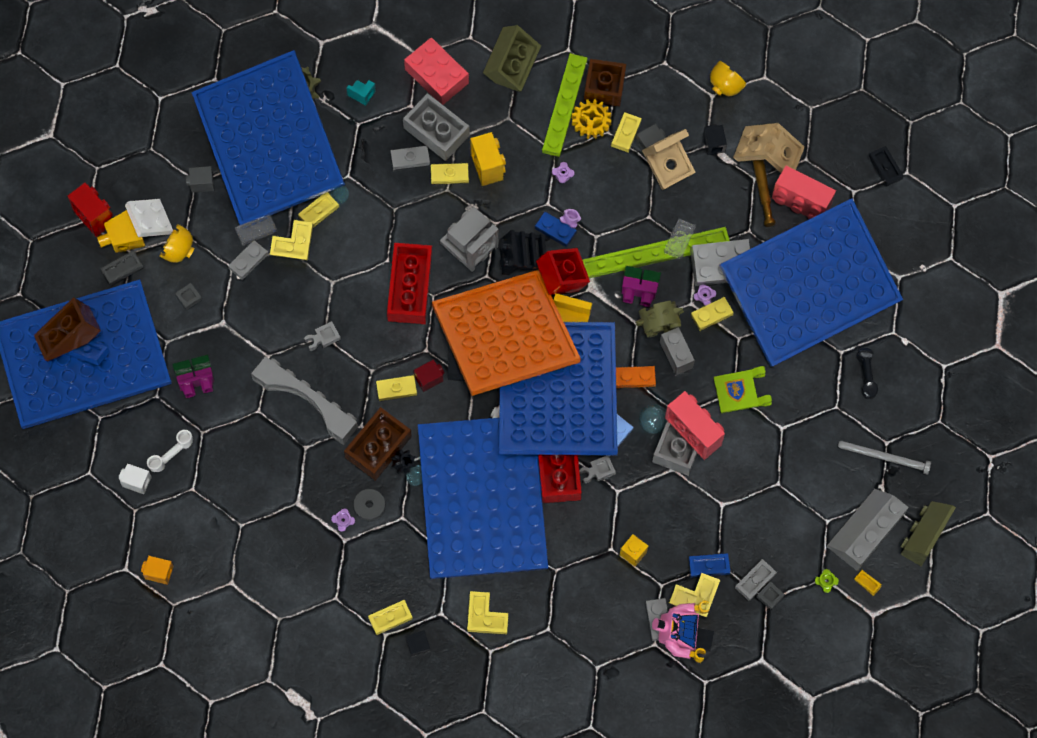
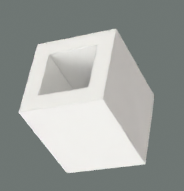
[119,464,151,494]

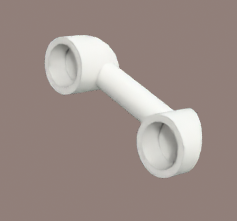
[147,430,193,472]

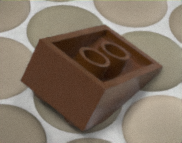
[34,297,101,361]

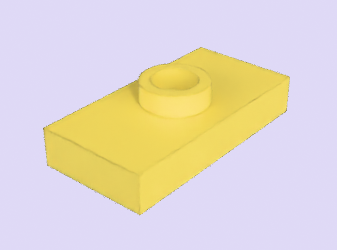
[431,163,469,184]
[376,375,417,401]

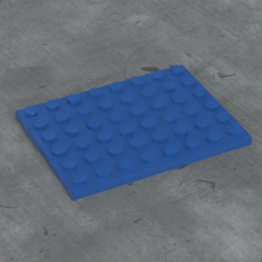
[192,50,345,227]
[719,198,903,367]
[0,280,172,429]
[499,322,618,455]
[418,418,548,579]

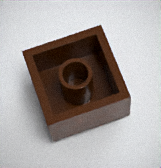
[584,59,626,106]

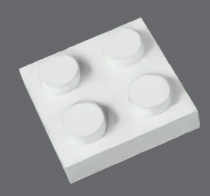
[125,199,173,237]

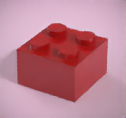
[67,183,113,237]
[536,248,590,295]

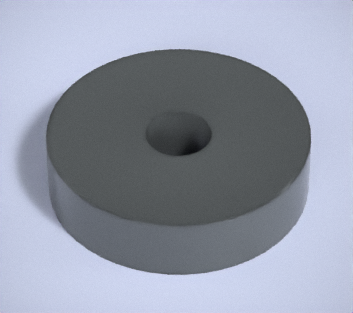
[354,489,385,521]

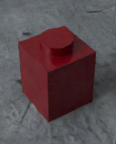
[413,359,445,392]

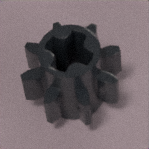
[391,450,416,474]

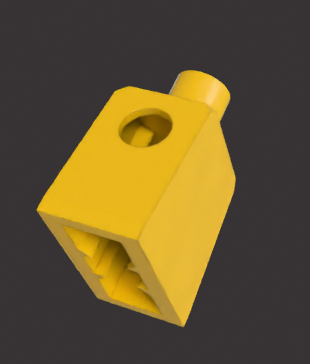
[97,210,145,253]

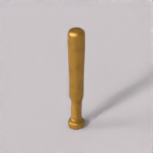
[753,159,776,227]

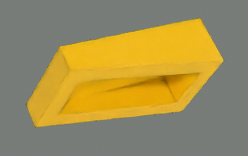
[854,570,882,596]

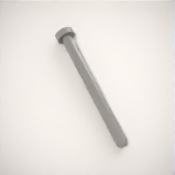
[838,441,931,475]

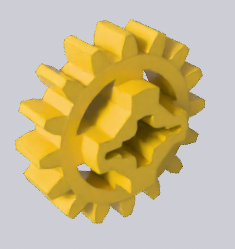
[572,99,612,139]

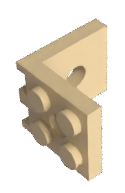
[733,123,804,173]
[642,129,696,190]

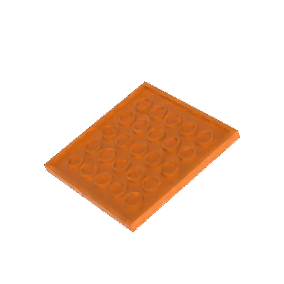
[432,270,581,396]

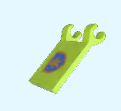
[714,366,772,414]

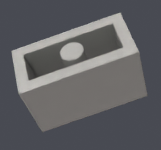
[448,207,490,253]
[660,327,695,375]

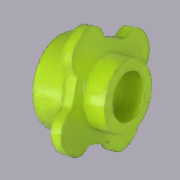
[815,569,839,593]

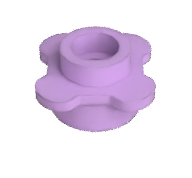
[552,162,574,183]
[560,209,581,228]
[694,285,716,306]
[332,509,355,532]

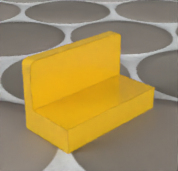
[553,293,592,322]

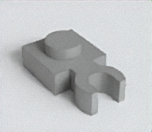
[304,321,341,351]
[579,455,616,483]

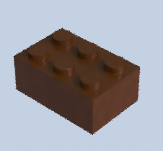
[344,407,412,481]

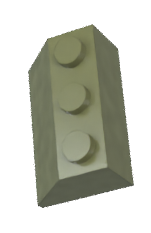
[483,25,541,92]
[901,501,956,566]

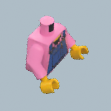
[652,600,709,663]

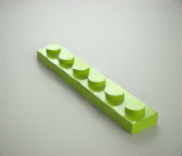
[542,53,587,157]

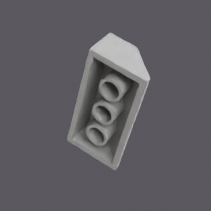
[827,489,909,571]

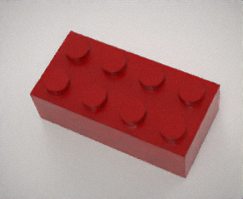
[387,243,433,324]
[538,455,582,503]

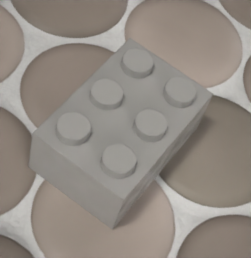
[403,93,470,161]
[690,239,750,286]
[652,421,697,476]

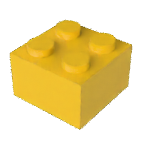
[470,132,506,186]

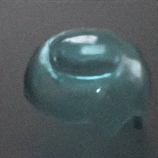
[639,404,667,433]

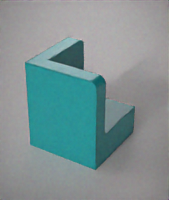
[346,80,376,106]

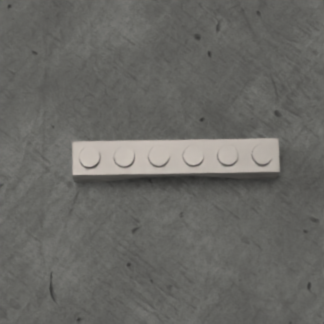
[251,356,358,445]

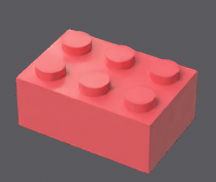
[404,37,469,105]
[771,166,836,219]
[665,391,725,460]

